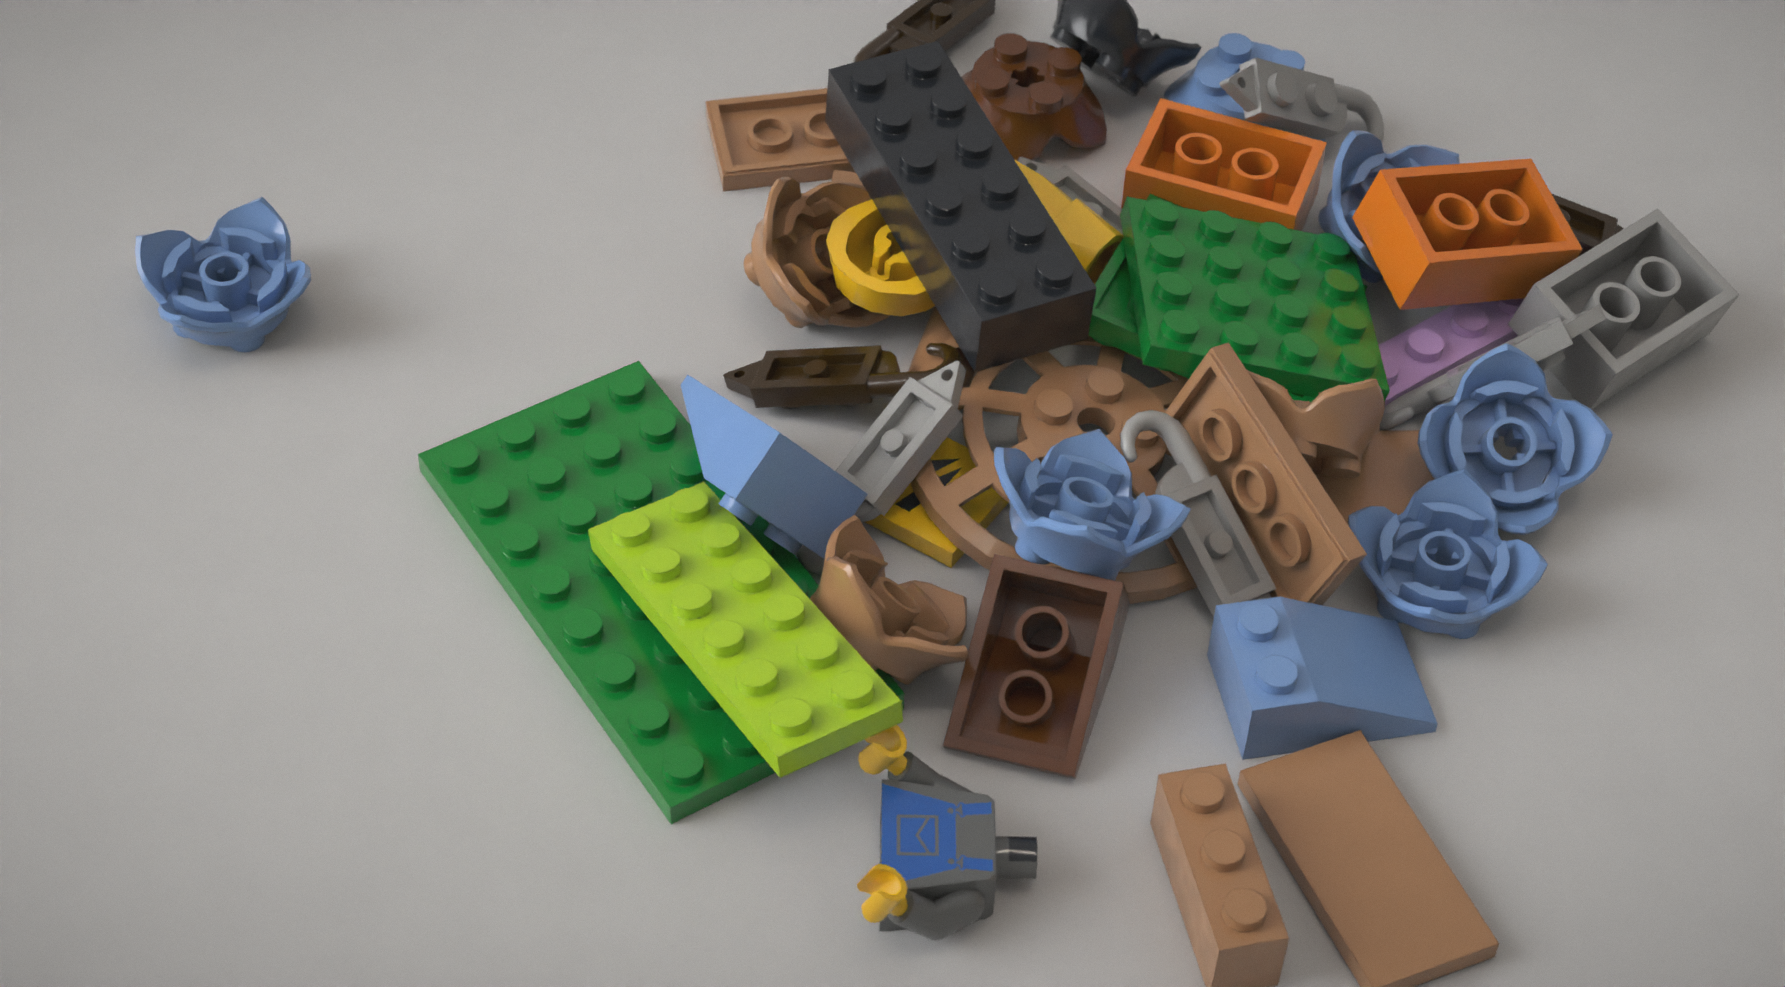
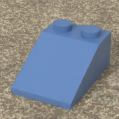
[681,375,868,559]
[1207,597,1438,760]

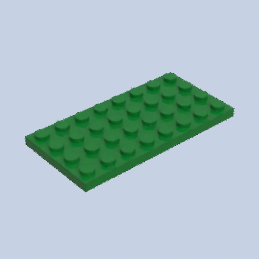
[418,361,905,824]

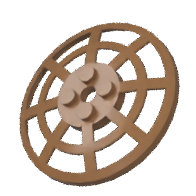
[911,335,1197,604]

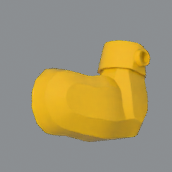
[826,159,1123,317]

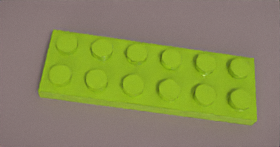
[588,482,903,778]

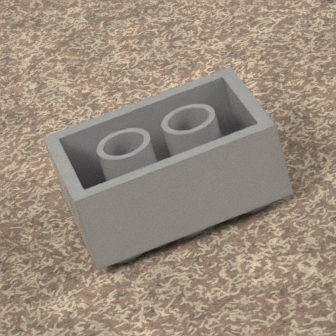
[1508,208,1740,410]

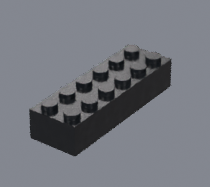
[825,41,1097,372]

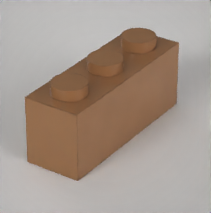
[1150,763,1289,987]

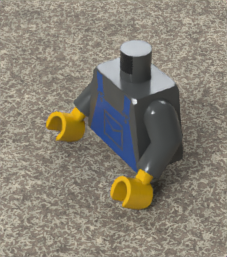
[857,725,1037,941]

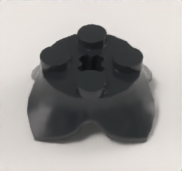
[1050,0,1202,97]

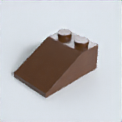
[943,554,1130,779]

